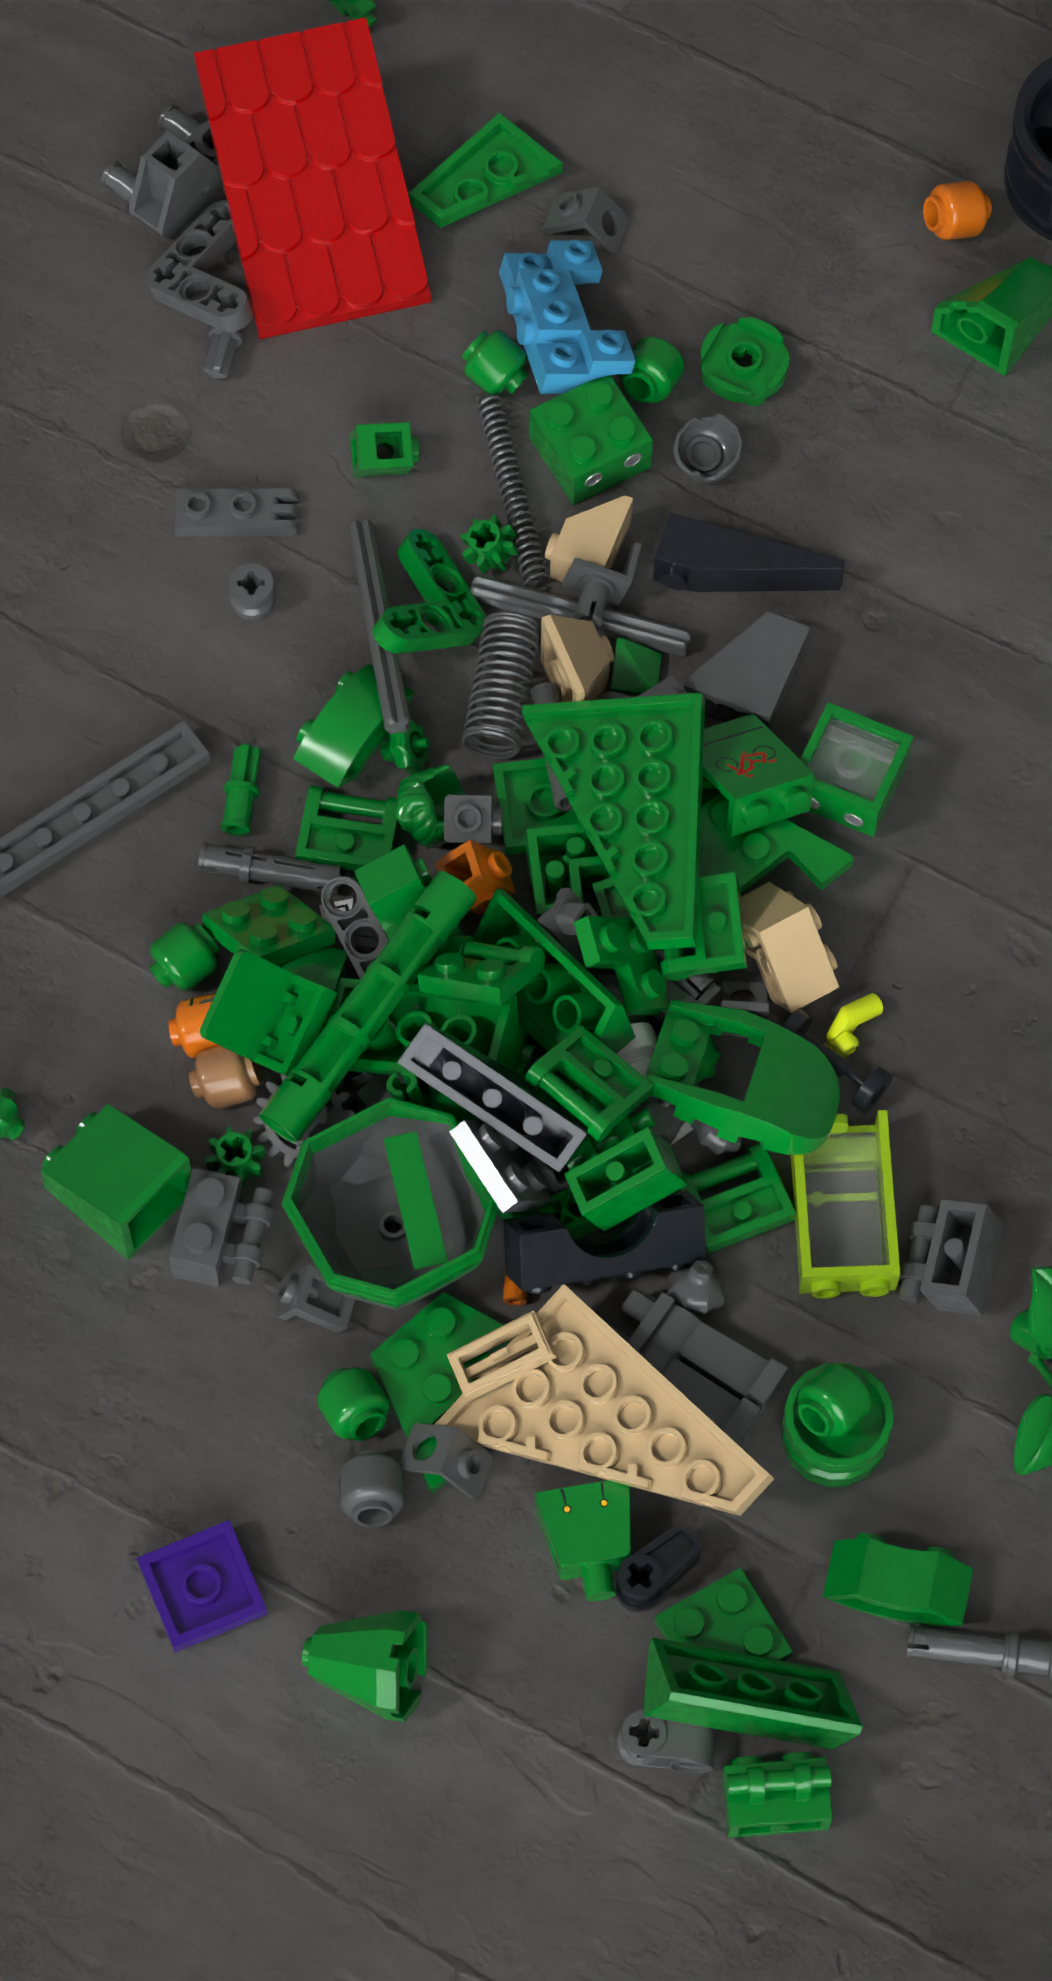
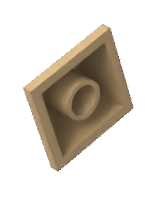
[541,615,614,702]

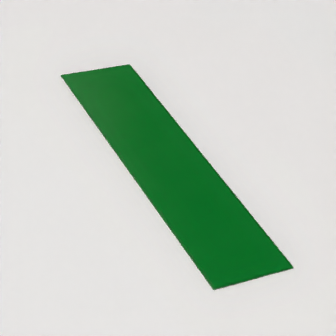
[383,1131,448,1270]

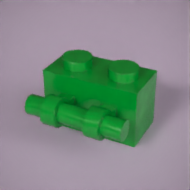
[564,1108,688,1231]
[721,1752,832,1838]

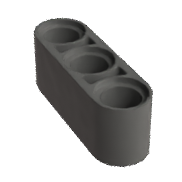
[321,876,389,979]

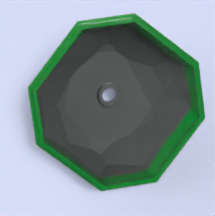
[282,1098,499,1310]

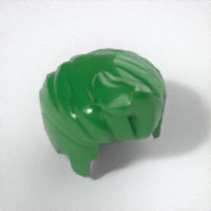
[395,764,467,849]

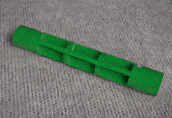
[258,871,477,1144]

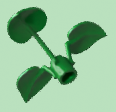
[1010,1266,1052,1475]

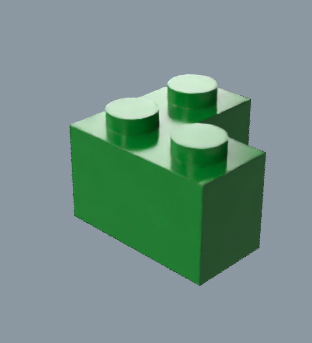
[526,824,610,921]

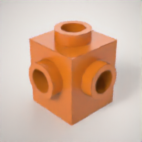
[434,840,516,915]

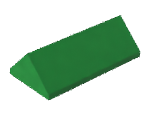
[473,889,636,1054]
[325,978,522,1077]
[643,1637,863,1750]

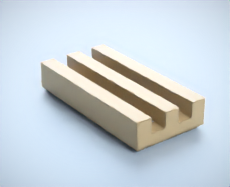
[447,1310,557,1401]

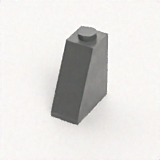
[684,611,810,730]

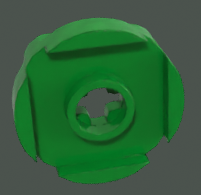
[700,317,790,407]

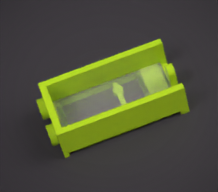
[790,1110,900,1299]

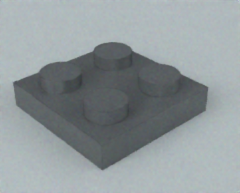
[449,1120,552,1213]

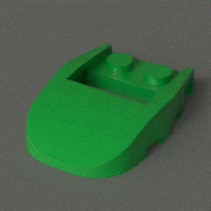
[643,1000,840,1155]

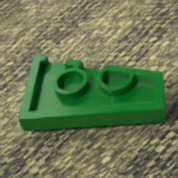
[409,113,563,228]

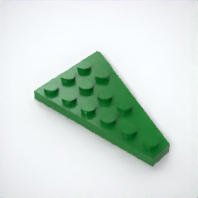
[522,693,705,950]

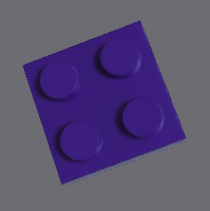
[136,1520,268,1653]

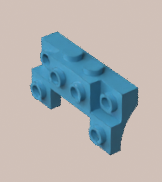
[499,240,636,394]

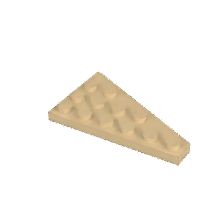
[434,1284,774,1516]

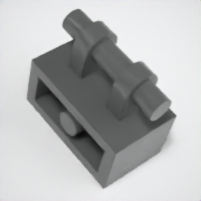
[169,1168,274,1287]
[898,1199,1004,1316]

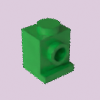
[349,422,419,479]

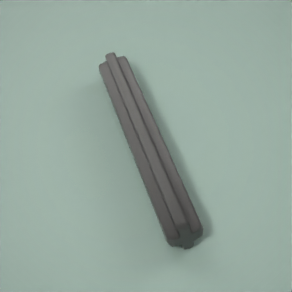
[470,575,691,656]

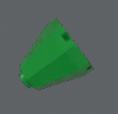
[302,1610,428,1723]

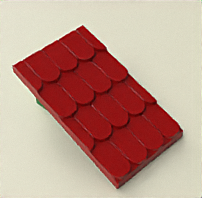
[194,17,431,339]

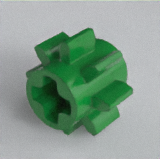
[460,514,518,575]
[205,1126,265,1189]

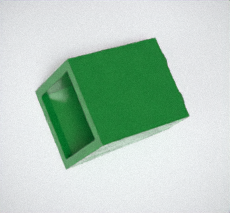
[40,1104,191,1260]

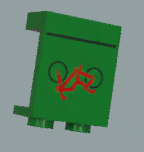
[702,714,814,836]

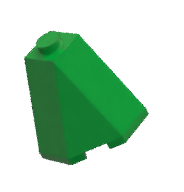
[931,257,1052,376]

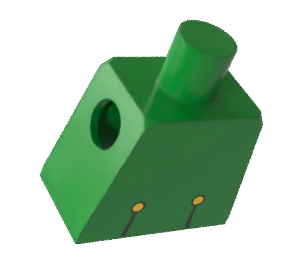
[534,1480,630,1602]

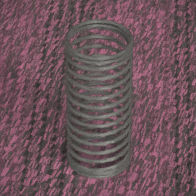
[462,611,541,760]

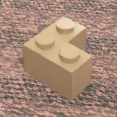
[740,882,839,1013]

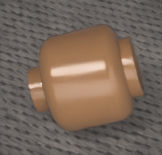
[189,1046,264,1110]

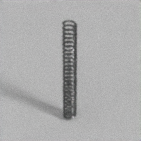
[476,394,548,591]

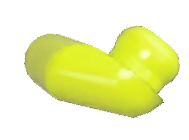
[826,993,883,1057]

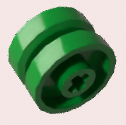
[781,1363,894,1487]

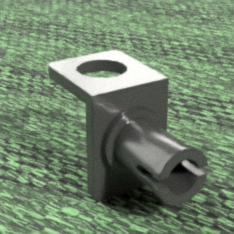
[562,541,642,630]

